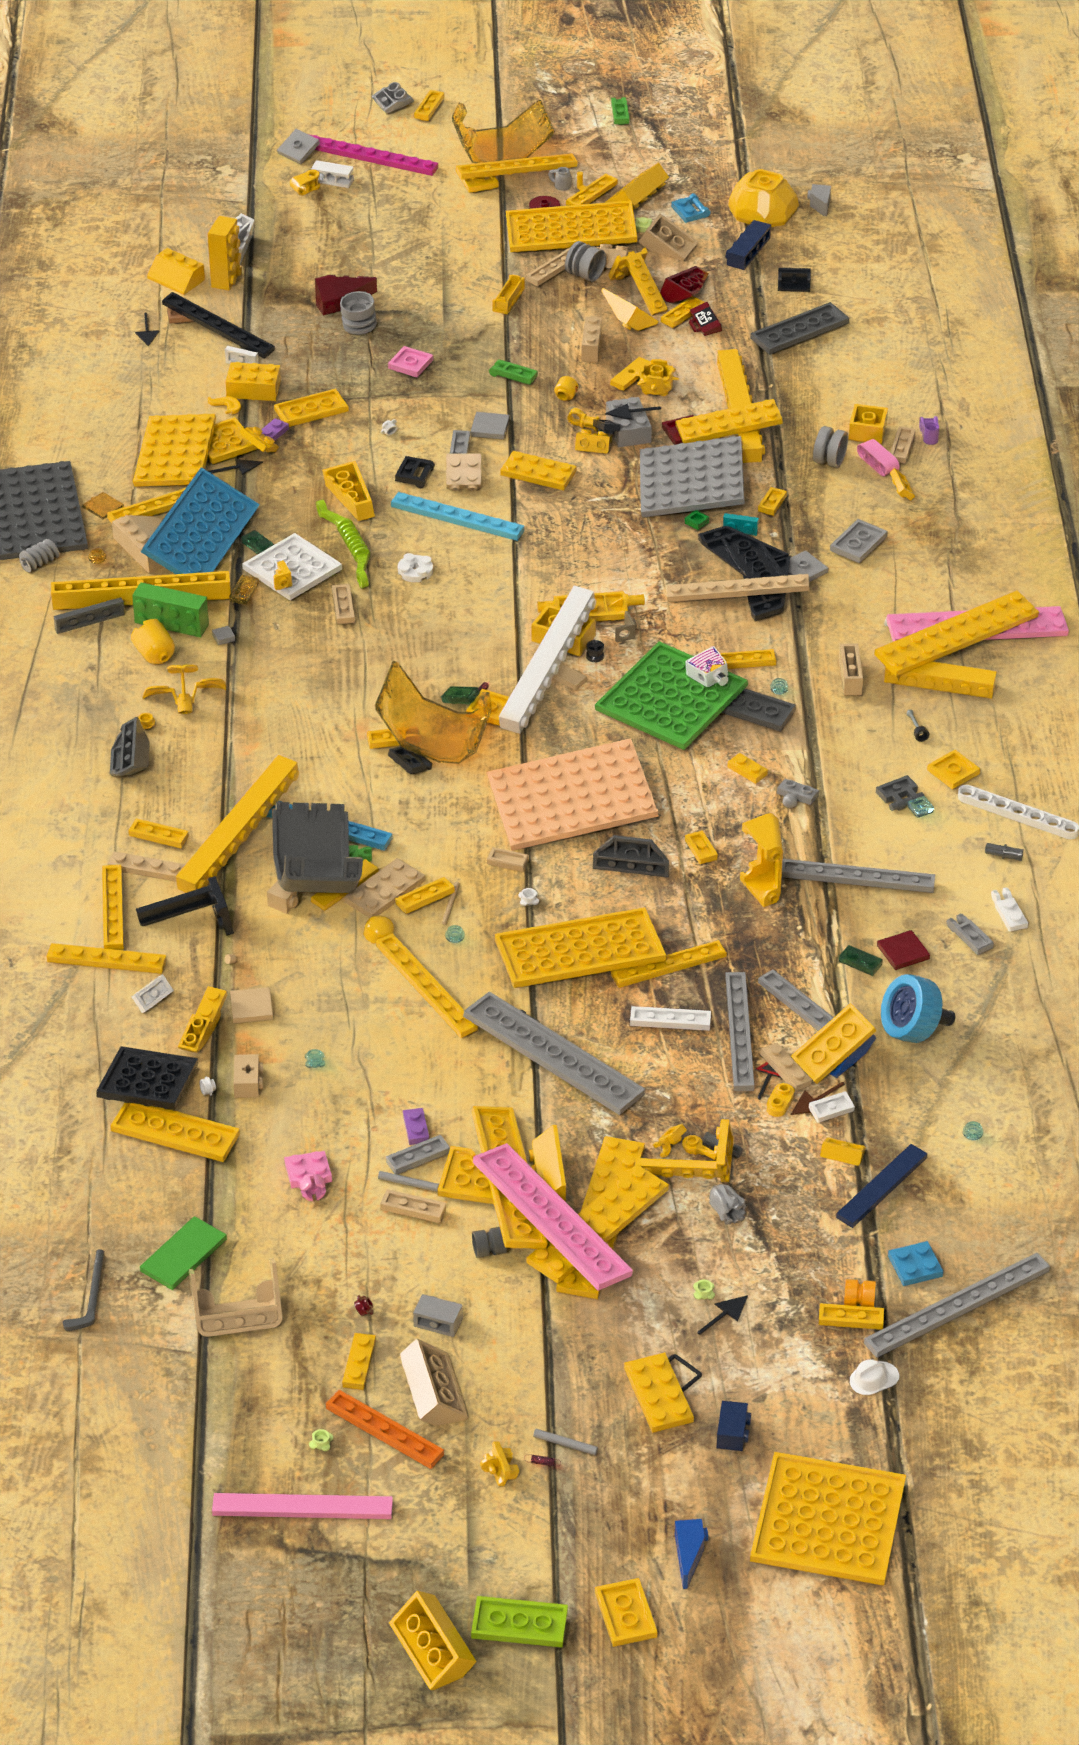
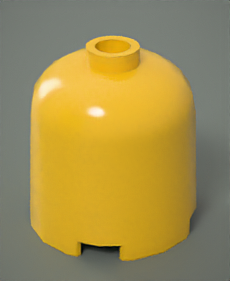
[131,619,175,665]

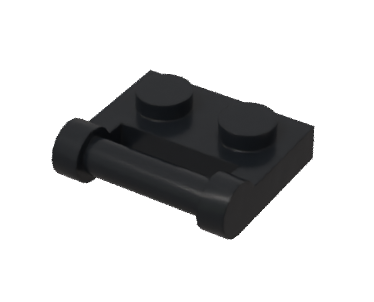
[395,456,435,488]

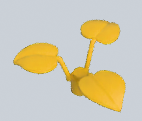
[143,664,226,714]

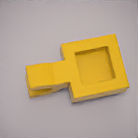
[653,1124,687,1158]

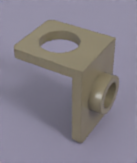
[615,611,637,642]

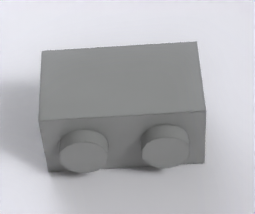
[413,1294,463,1337]

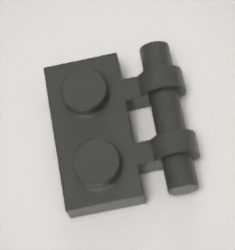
[876,775,925,811]

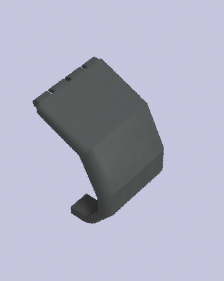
[272,802,363,893]

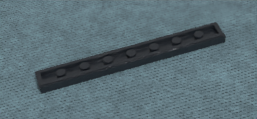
[162,292,275,359]

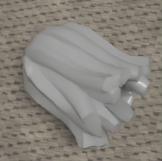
[709,1184,746,1225]

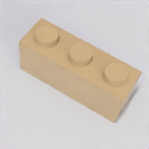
[581,316,602,362]
[839,643,863,696]

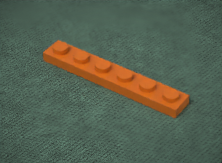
[326,1390,444,1469]

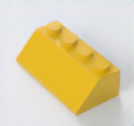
[605,162,669,210]
[529,1125,566,1202]
[389,1591,477,1690]

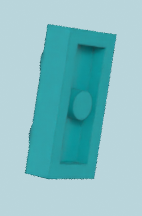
[723,513,759,536]

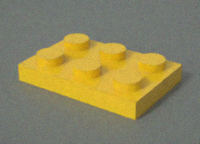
[595,1578,658,1647]

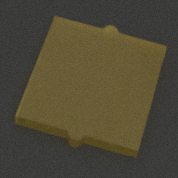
[82,492,124,520]

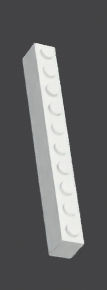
[499,586,596,734]

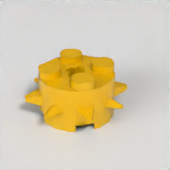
[634,359,680,396]

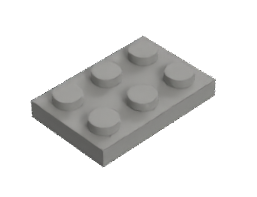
[830,519,888,563]

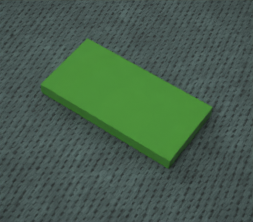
[140,1216,227,1290]

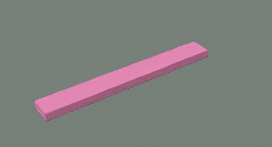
[212,1493,393,1519]

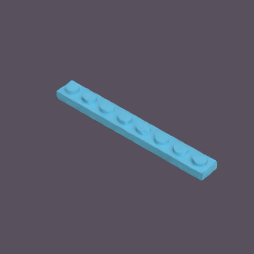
[391,492,524,541]

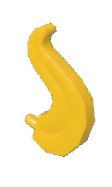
[208,396,241,414]

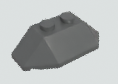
[110,717,150,776]
[593,835,669,877]

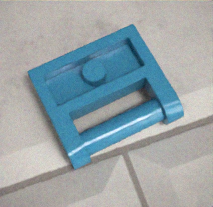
[671,193,711,223]

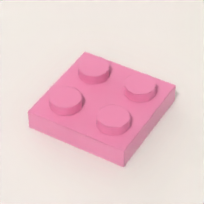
[388,346,433,377]

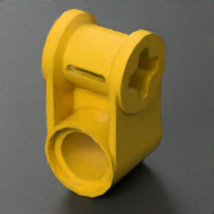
[290,170,320,196]

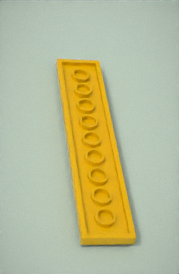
[874,590,1039,677]
[472,1106,548,1249]
[556,1136,645,1299]

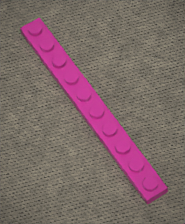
[308,134,438,176]

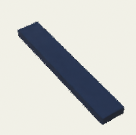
[836,1144,928,1228]

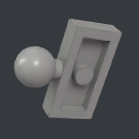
[777,779,819,808]

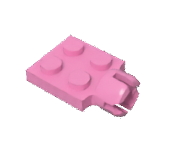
[284,1151,332,1201]

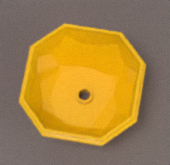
[728,169,799,227]

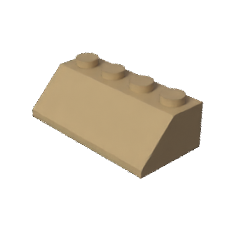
[400,1339,468,1426]

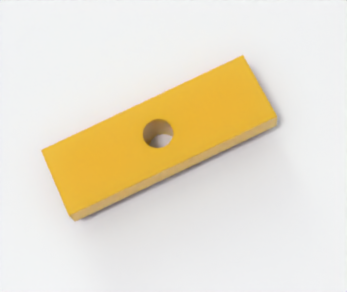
[610,357,651,391]

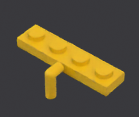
[566,172,618,206]

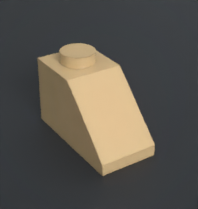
[267,881,298,914]

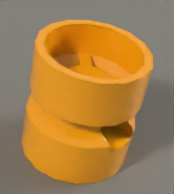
[844,1279,876,1307]

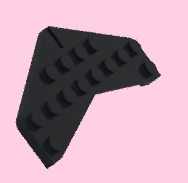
[698,526,791,621]

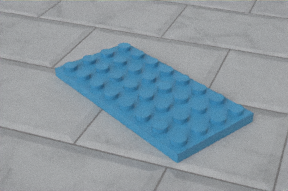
[141,467,260,574]

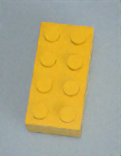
[208,216,242,291]

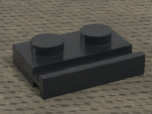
[388,744,433,774]

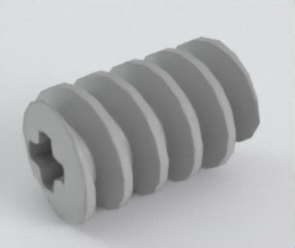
[19,539,60,572]

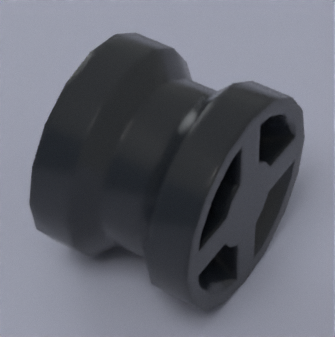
[586,640,604,662]

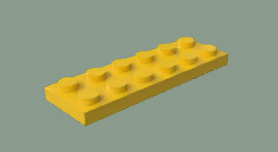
[676,399,783,443]
[110,1103,240,1162]

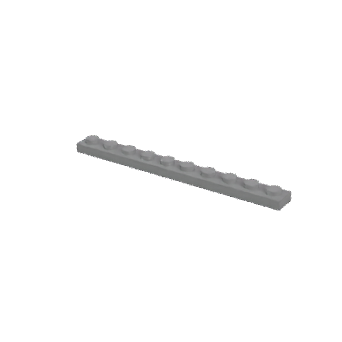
[864,1253,1050,1358]

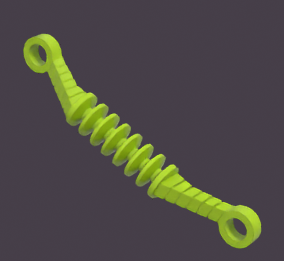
[316,499,370,589]

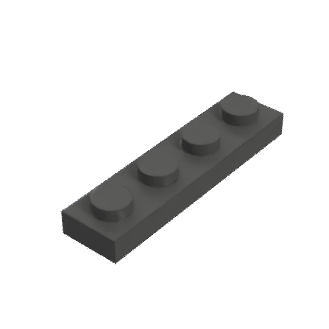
[53,597,125,634]

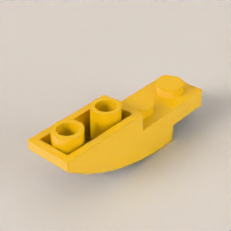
[178,986,227,1053]

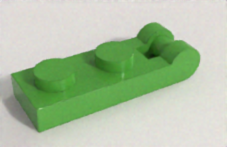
[611,97,629,125]
[489,360,538,385]

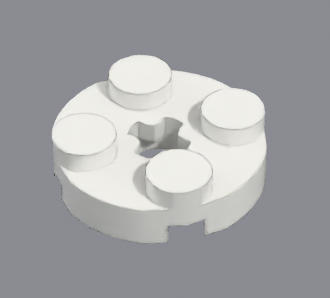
[398,553,433,582]

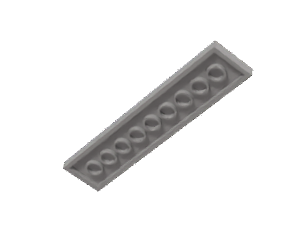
[463,991,645,1115]

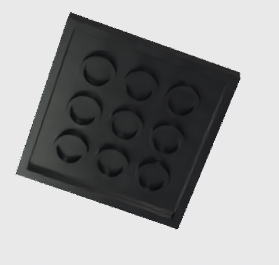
[96,1046,198,1110]

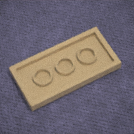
[344,858,425,918]

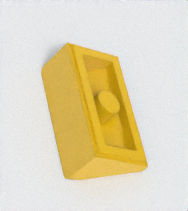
[820,1137,866,1166]

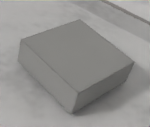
[212,626,235,645]

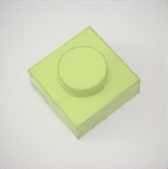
[635,217,652,232]

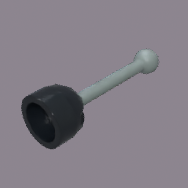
[906,710,930,742]

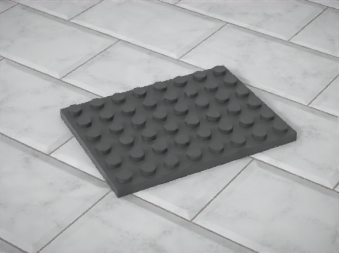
[0,461,88,560]

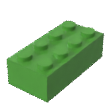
[132,582,209,638]

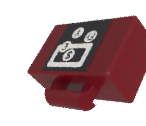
[689,302,722,336]

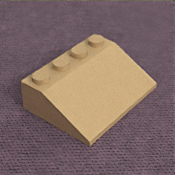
[112,515,164,573]

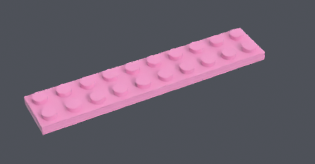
[886,606,1069,642]
[473,1143,633,1291]

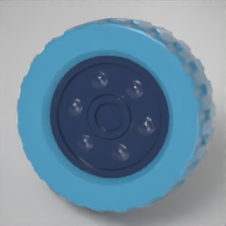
[881,974,956,1043]

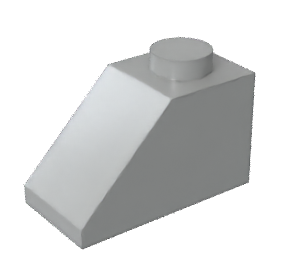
[807,184,831,216]

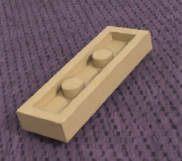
[890,426,915,464]
[332,584,355,624]
[760,1043,812,1092]
[380,1189,446,1223]

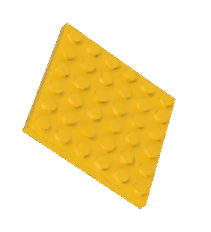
[750,1452,906,1586]

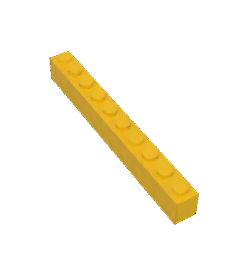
[717,349,765,463]
[51,571,231,610]
[176,755,299,893]

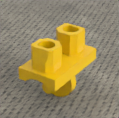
[480,1441,519,1486]

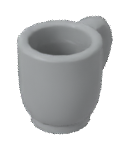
[548,167,572,191]

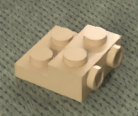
[446,454,481,491]

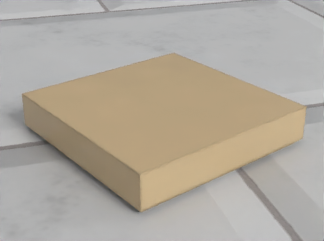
[230,987,273,1023]

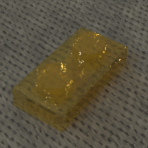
[229,575,259,605]

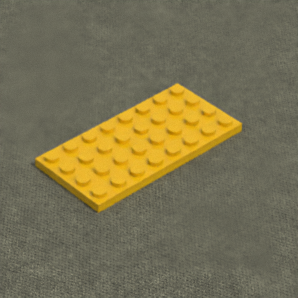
[506,201,637,253]
[495,907,666,988]

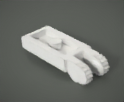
[991,887,1028,932]

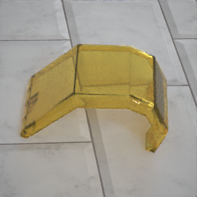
[452,100,555,164]
[375,661,491,764]

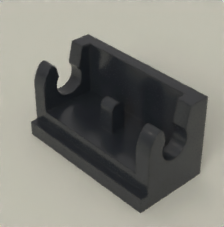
[778,268,811,292]

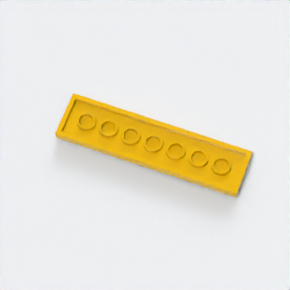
[526,1164,669,1284]

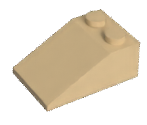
[639,213,698,261]

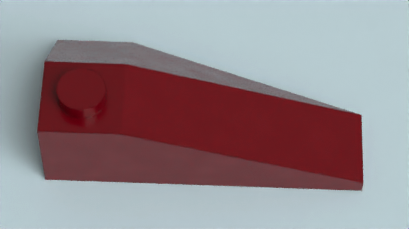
[660,266,709,303]
[315,275,377,316]

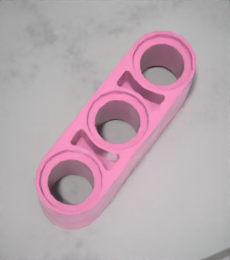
[857,439,900,476]

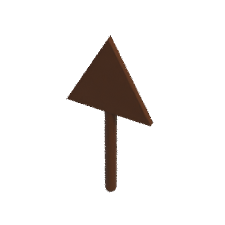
[791,1082,845,1115]

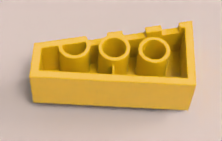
[322,461,375,521]

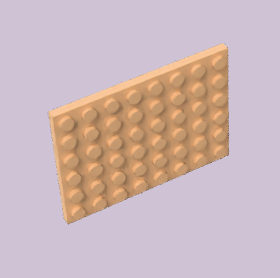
[487,738,658,851]

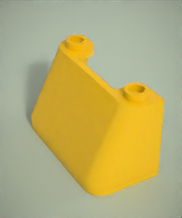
[740,813,783,907]

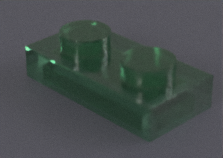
[241,530,274,554]
[440,686,480,704]
[839,945,883,976]

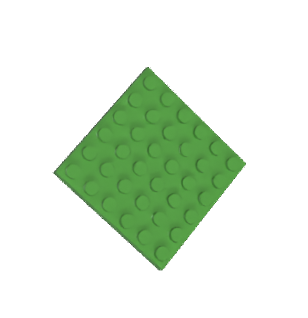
[595,641,748,750]

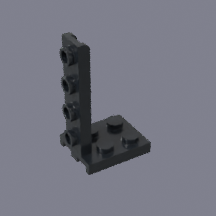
[136,876,234,936]

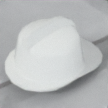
[850,1360,899,1395]

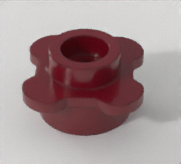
[354,1295,374,1316]

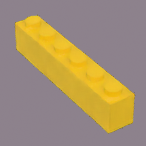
[884,661,997,699]

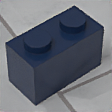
[716,1400,752,1451]

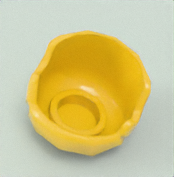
[363,915,395,944]

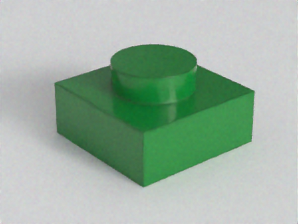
[685,510,709,530]

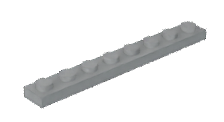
[782,859,935,893]
[725,972,754,1091]

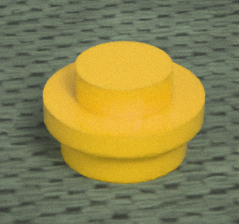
[138,713,155,729]

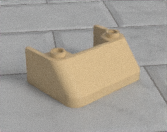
[189,1258,282,1337]

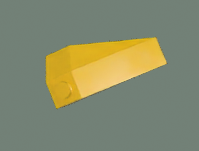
[602,288,659,331]

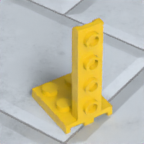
[608,247,668,315]
[635,1119,734,1182]

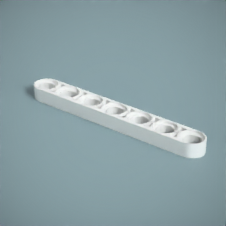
[958,785,1079,839]

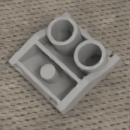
[371,82,414,113]

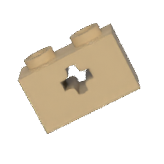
[233,1054,263,1098]

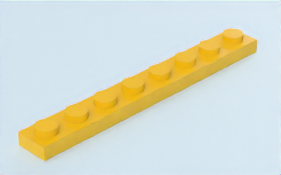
[456,153,578,180]
[376,933,478,1038]

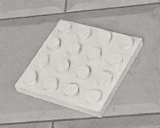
[242,533,342,600]

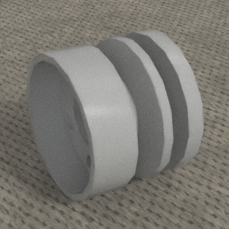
[565,241,606,282]
[340,291,377,335]

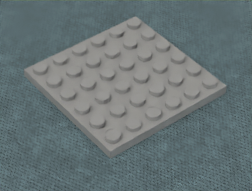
[640,436,745,517]

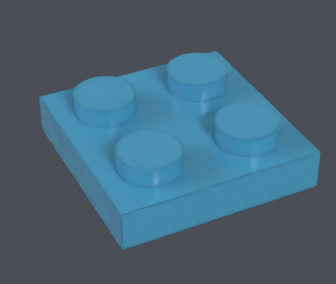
[888,1241,943,1286]

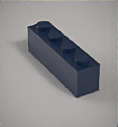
[725,220,771,270]

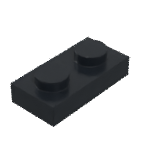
[593,419,621,434]

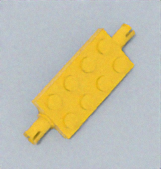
[537,591,645,621]

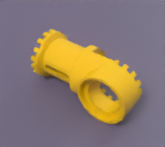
[567,408,601,431]

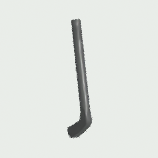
[63,1249,104,1331]

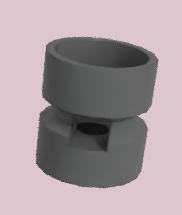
[472,1227,507,1258]

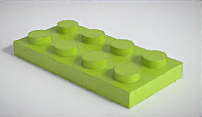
[471,1596,568,1648]

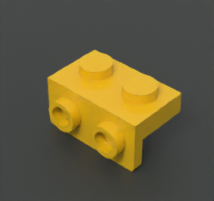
[575,429,612,454]

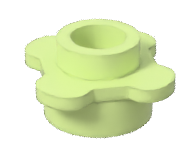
[693,1279,715,1299]
[309,1429,333,1451]

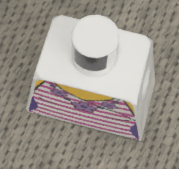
[685,646,728,687]

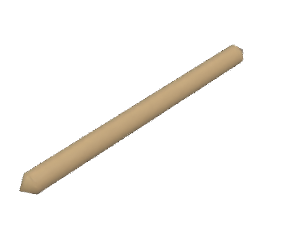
[442,881,459,925]

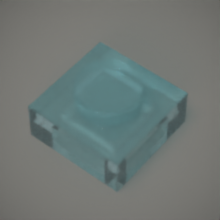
[908,796,934,818]

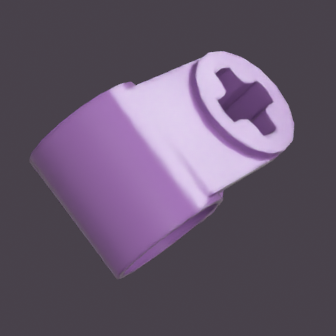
[919,416,939,445]

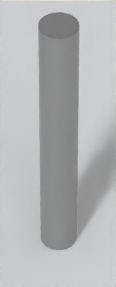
[378,1171,439,1192]
[533,1429,598,1456]

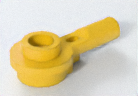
[682,1135,717,1161]

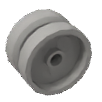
[813,426,848,468]

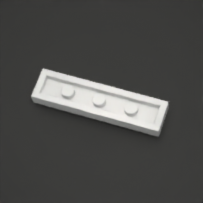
[630,1006,711,1031]

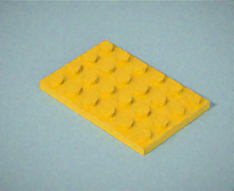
[133,414,216,487]

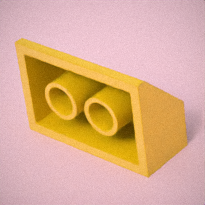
[147,248,205,295]

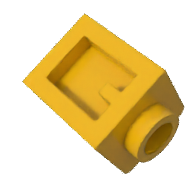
[273,560,292,591]

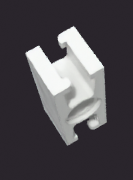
[311,160,354,188]

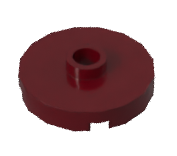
[529,196,560,209]

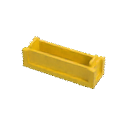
[492,275,525,315]

